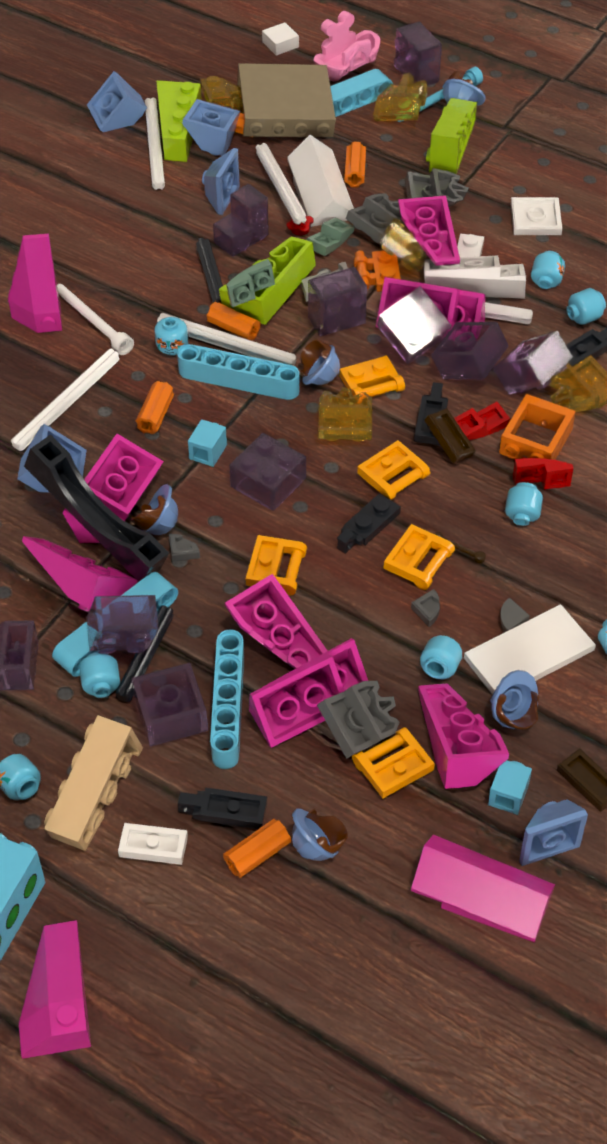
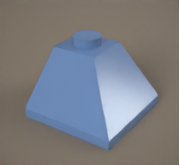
[87,71,147,132]
[182,99,240,156]
[202,148,240,215]
[17,424,87,492]
[519,799,588,866]

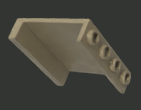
[237,63,336,137]

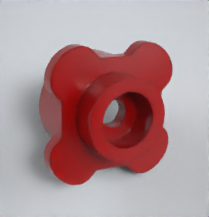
[287,216,314,236]

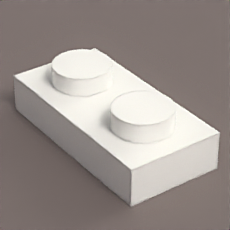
[457,234,484,258]
[118,823,188,865]

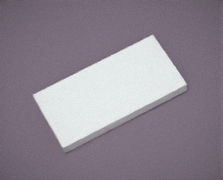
[464,604,595,694]

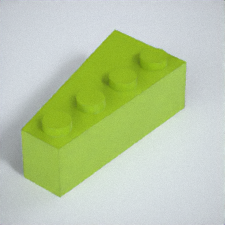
[156,80,202,162]
[426,98,477,174]
[219,236,316,325]

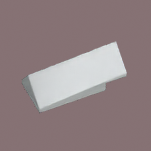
[288,135,354,227]
[424,255,526,299]

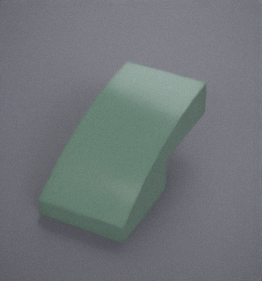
[307,217,355,256]

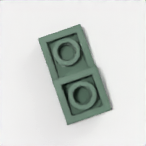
[226,259,275,307]

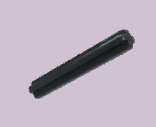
[196,237,223,304]
[116,605,174,703]

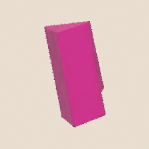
[376,277,485,344]
[63,434,164,543]
[249,638,368,748]
[411,835,555,943]

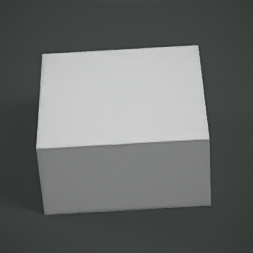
[262,22,299,56]

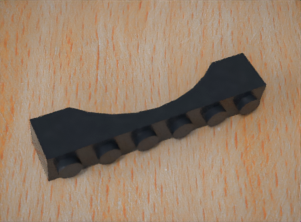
[24,434,169,582]

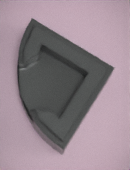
[169,534,200,562]
[411,589,440,627]
[500,598,530,633]

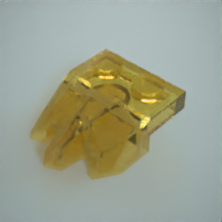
[373,72,427,121]
[200,76,244,113]
[380,218,428,272]
[547,355,607,412]
[318,387,372,441]

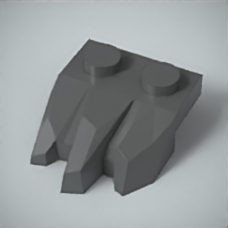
[405,168,469,207]
[345,193,406,244]
[317,681,400,759]

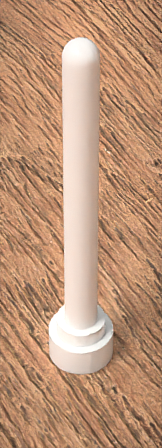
[57,284,134,355]

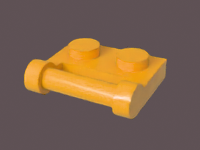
[339,355,405,404]
[357,440,430,500]
[383,524,455,590]
[245,535,307,596]
[352,727,435,799]

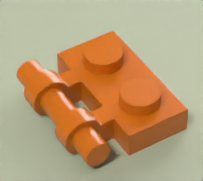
[353,250,401,292]

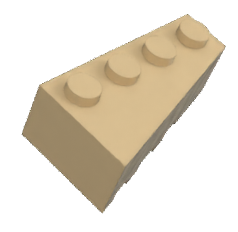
[44,715,143,851]

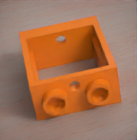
[499,394,576,460]

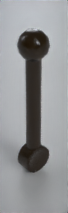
[434,532,486,563]

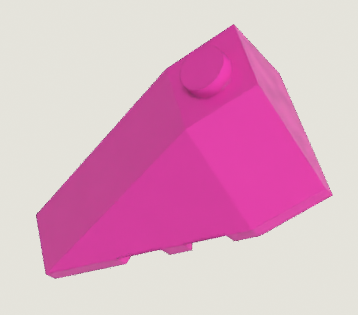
[398,195,460,266]
[8,233,62,333]
[22,536,137,613]
[224,574,328,669]
[418,684,509,789]
[19,920,91,1059]

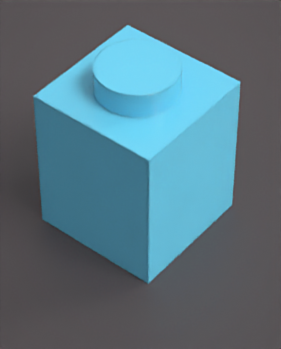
[188,419,227,467]
[488,760,532,815]

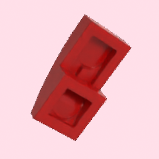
[454,401,511,440]
[513,458,574,490]

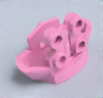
[314,11,380,82]

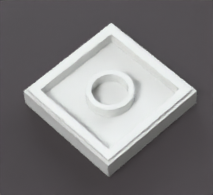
[511,197,562,235]

